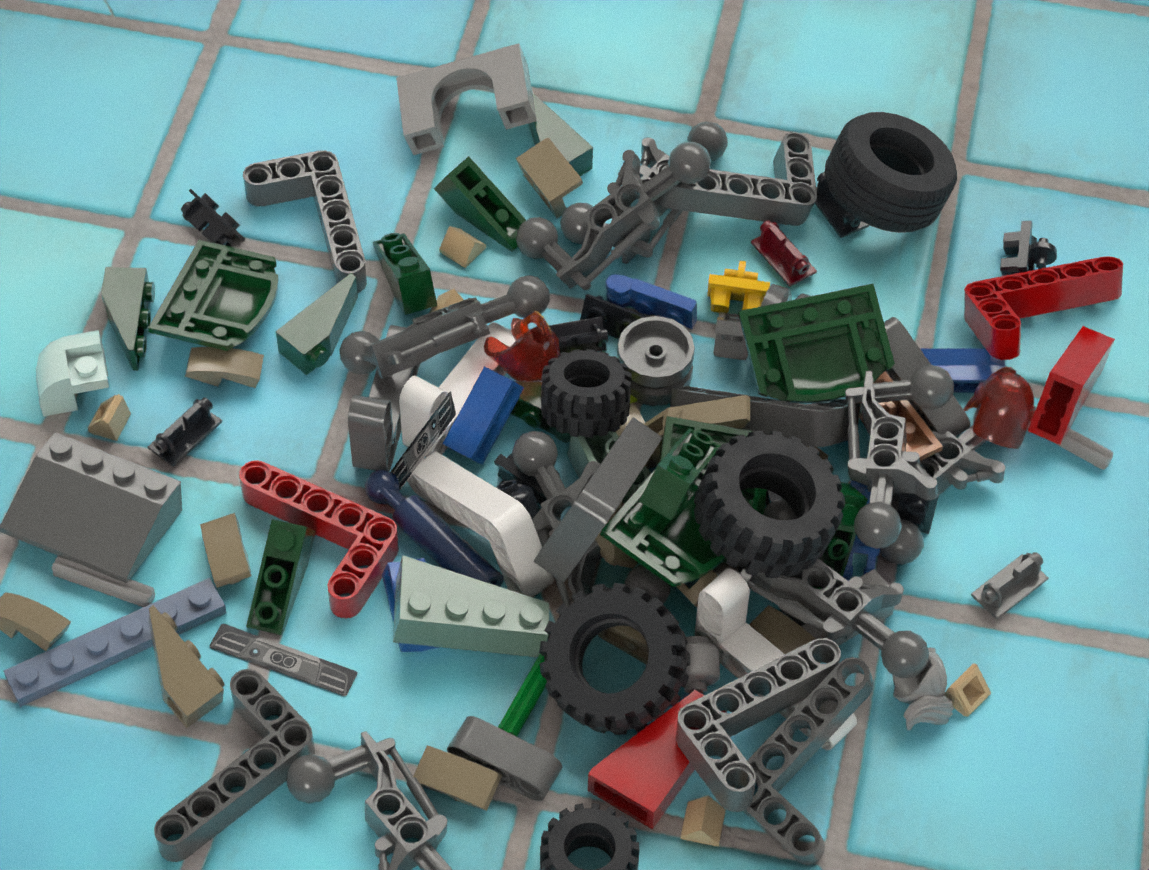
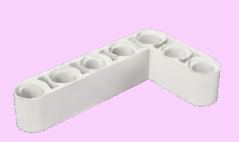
[399,322,525,457]
[407,452,554,597]
[695,568,857,750]

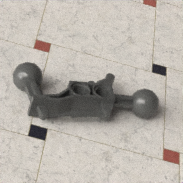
[560,121,728,264]
[516,141,711,290]
[339,275,550,378]
[845,365,954,549]
[848,398,1018,565]
[512,431,670,607]
[738,498,929,678]
[286,731,452,870]

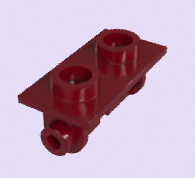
[751,220,817,287]

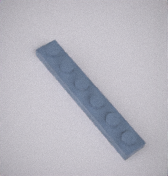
[3,578,227,707]

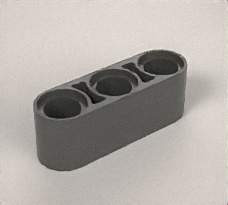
[447,716,563,801]

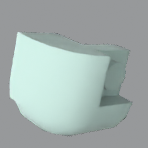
[36,330,109,417]

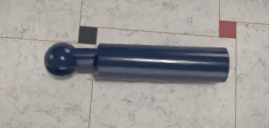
[365,470,504,587]

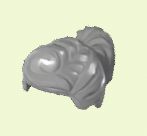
[893,647,954,730]

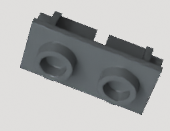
[971,552,1049,619]

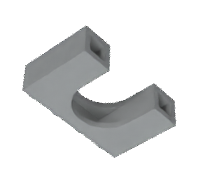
[396,43,537,155]

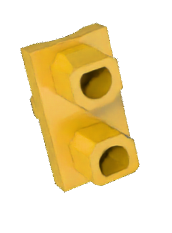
[708,261,770,313]

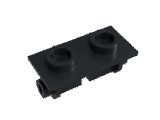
[815,172,869,238]
[181,189,245,247]
[580,294,648,339]
[534,316,608,362]
[148,397,222,467]
[897,473,939,534]

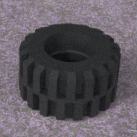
[541,349,632,438]
[540,803,639,870]

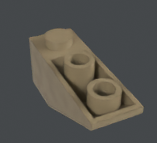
[644,395,750,464]
[149,605,225,729]

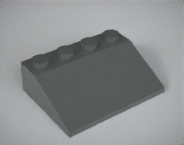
[0,432,182,583]

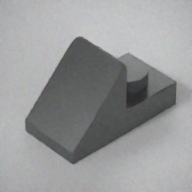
[713,312,748,360]

